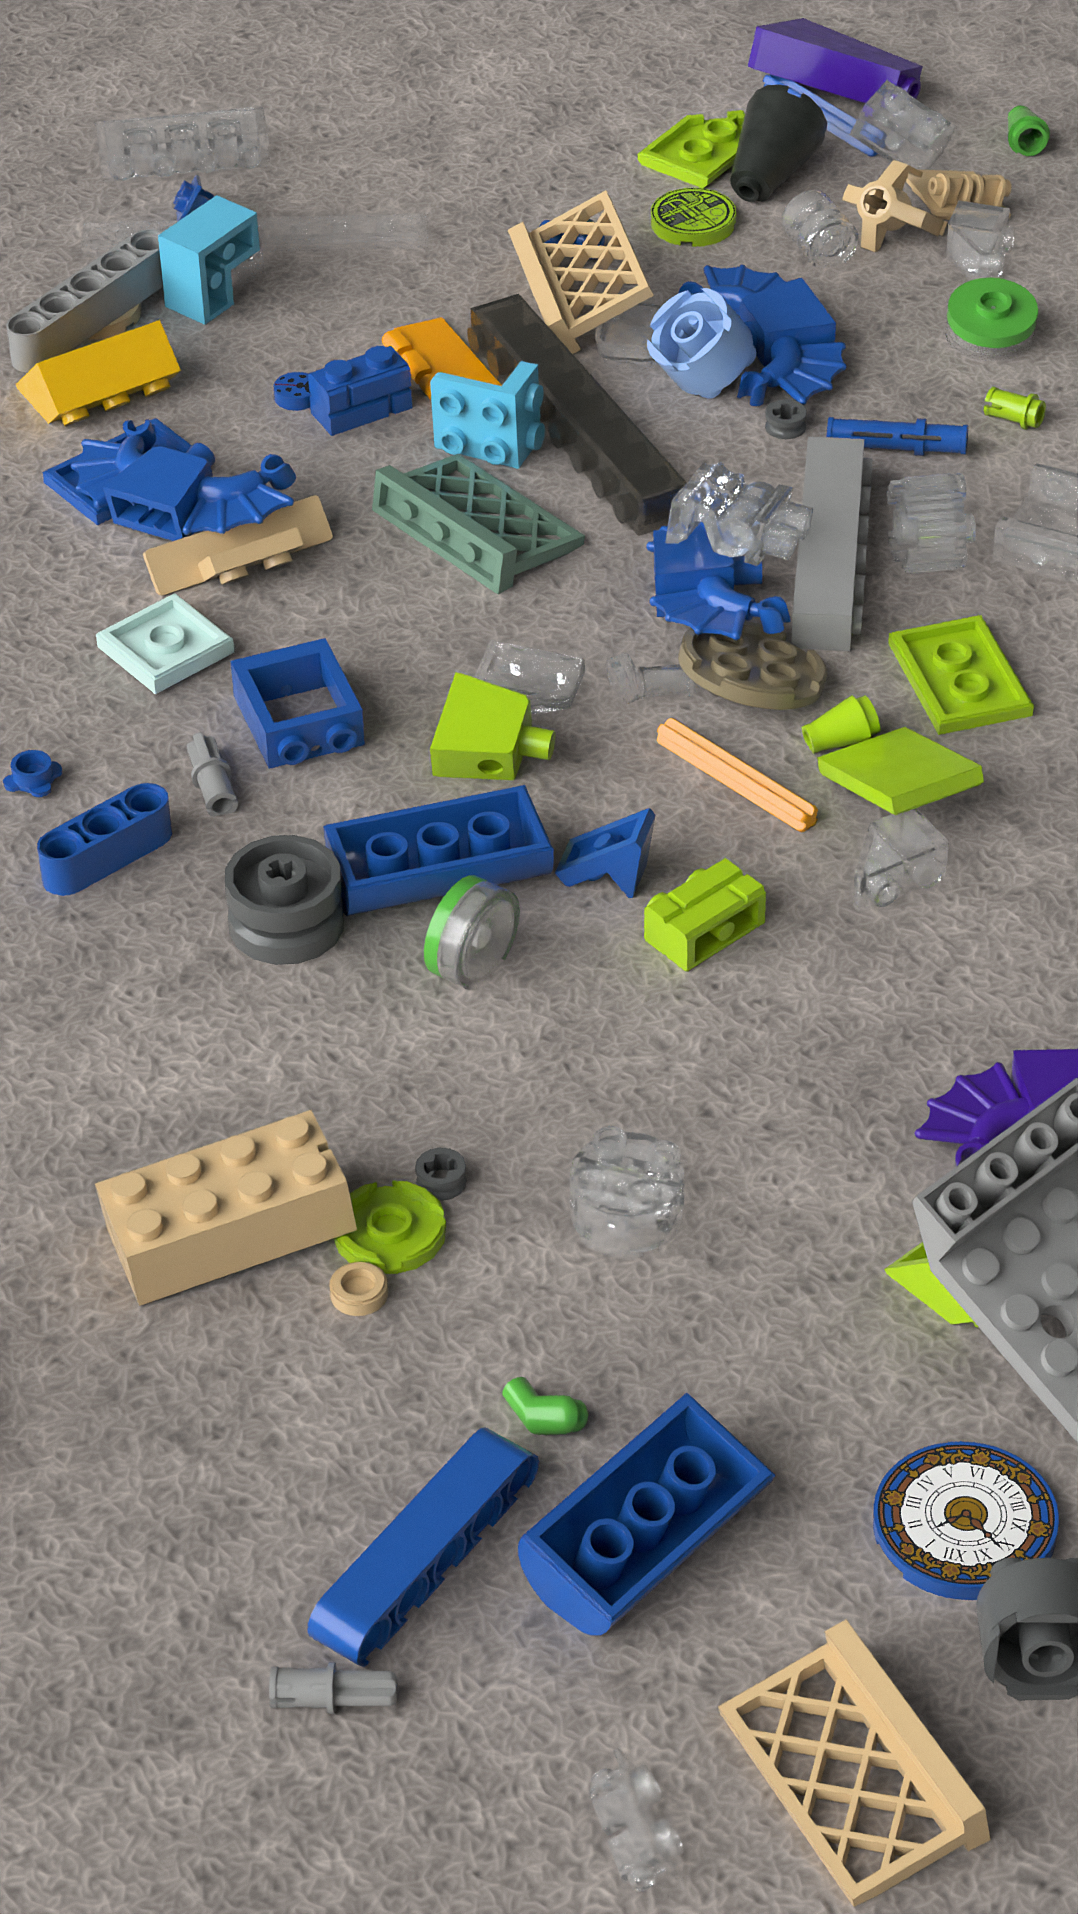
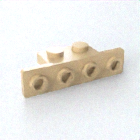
[143,495,333,596]

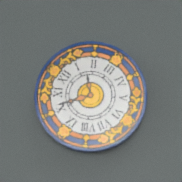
[873,1441,1059,1600]

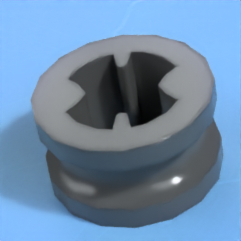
[765,399,807,439]
[415,1147,467,1201]

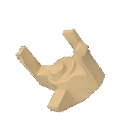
[842,160,948,252]

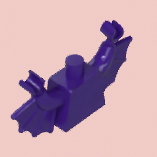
[915,1049,1078,1166]

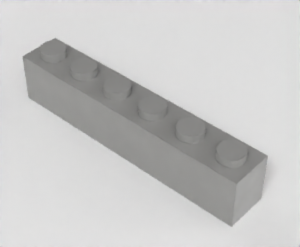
[791,436,873,651]

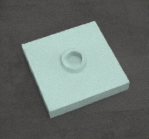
[96,593,235,694]

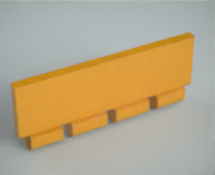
[382,317,502,400]

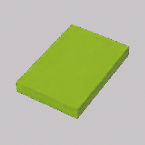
[888,615,1034,735]
[817,727,984,816]

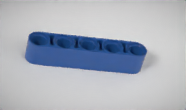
[307,1427,539,1667]

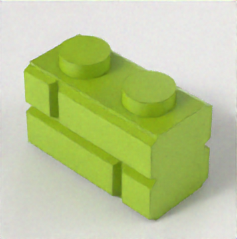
[644,858,766,972]

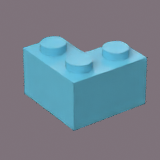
[158,195,260,325]

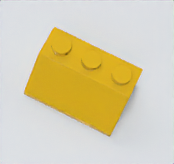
[16,320,181,426]

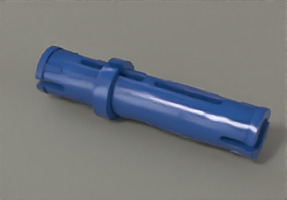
[826,417,968,456]

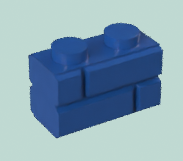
[308,346,412,436]

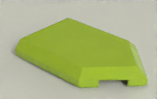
[637,110,745,188]

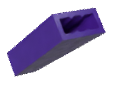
[748,18,923,111]

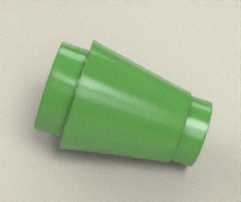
[1008,106,1050,156]

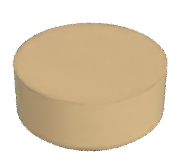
[329,1262,388,1316]

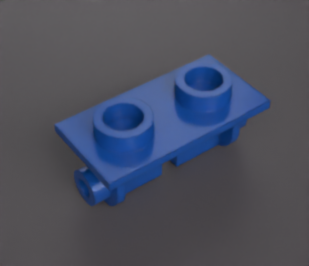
[173,174,215,222]

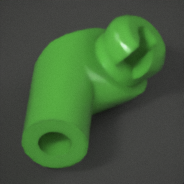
[502,1377,588,1435]

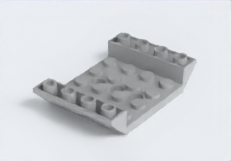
[912,1078,1078,1443]

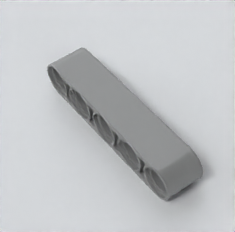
[6,229,163,372]

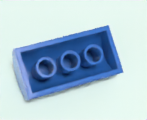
[323,785,554,916]
[518,1393,776,1636]

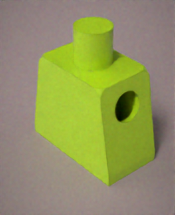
[430,672,556,780]

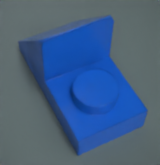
[555,808,656,898]

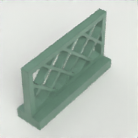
[372,454,585,595]

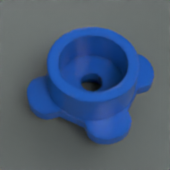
[3,750,62,797]

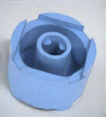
[647,288,756,398]

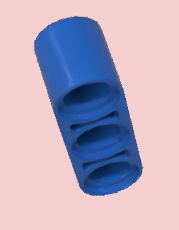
[37,783,172,896]

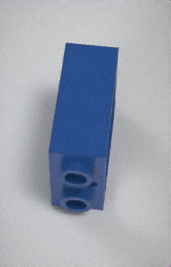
[231,638,365,769]

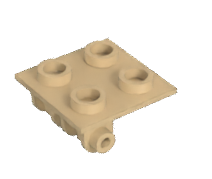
[906,170,1011,221]

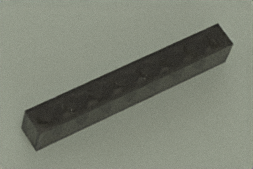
[467,294,689,536]

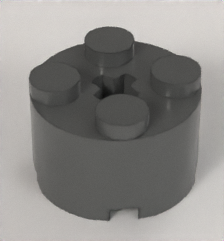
[976,1558,1078,1701]

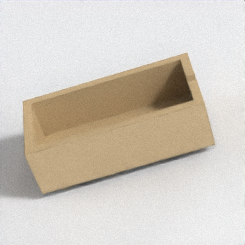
[95,1110,357,1306]

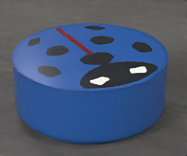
[273,372,311,411]

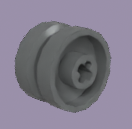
[225,835,344,965]

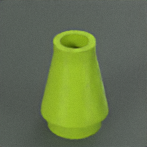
[801,695,881,754]

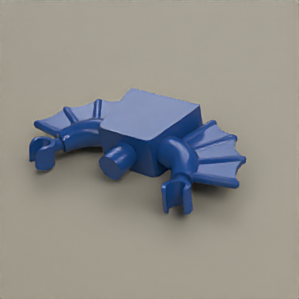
[678,264,847,406]
[71,419,296,541]
[646,505,791,640]

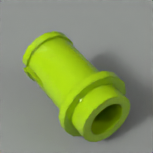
[983,387,1046,430]

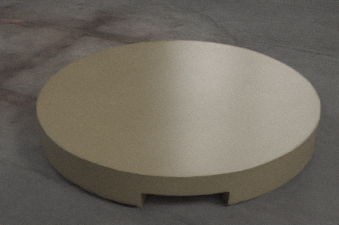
[678,621,827,710]

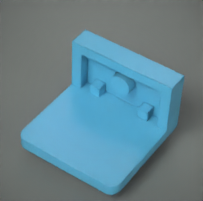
[430,361,545,469]

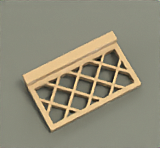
[508,190,654,356]
[718,1619,991,1907]

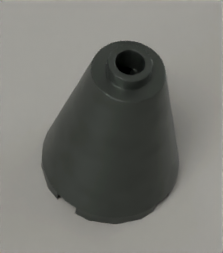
[730,85,827,202]

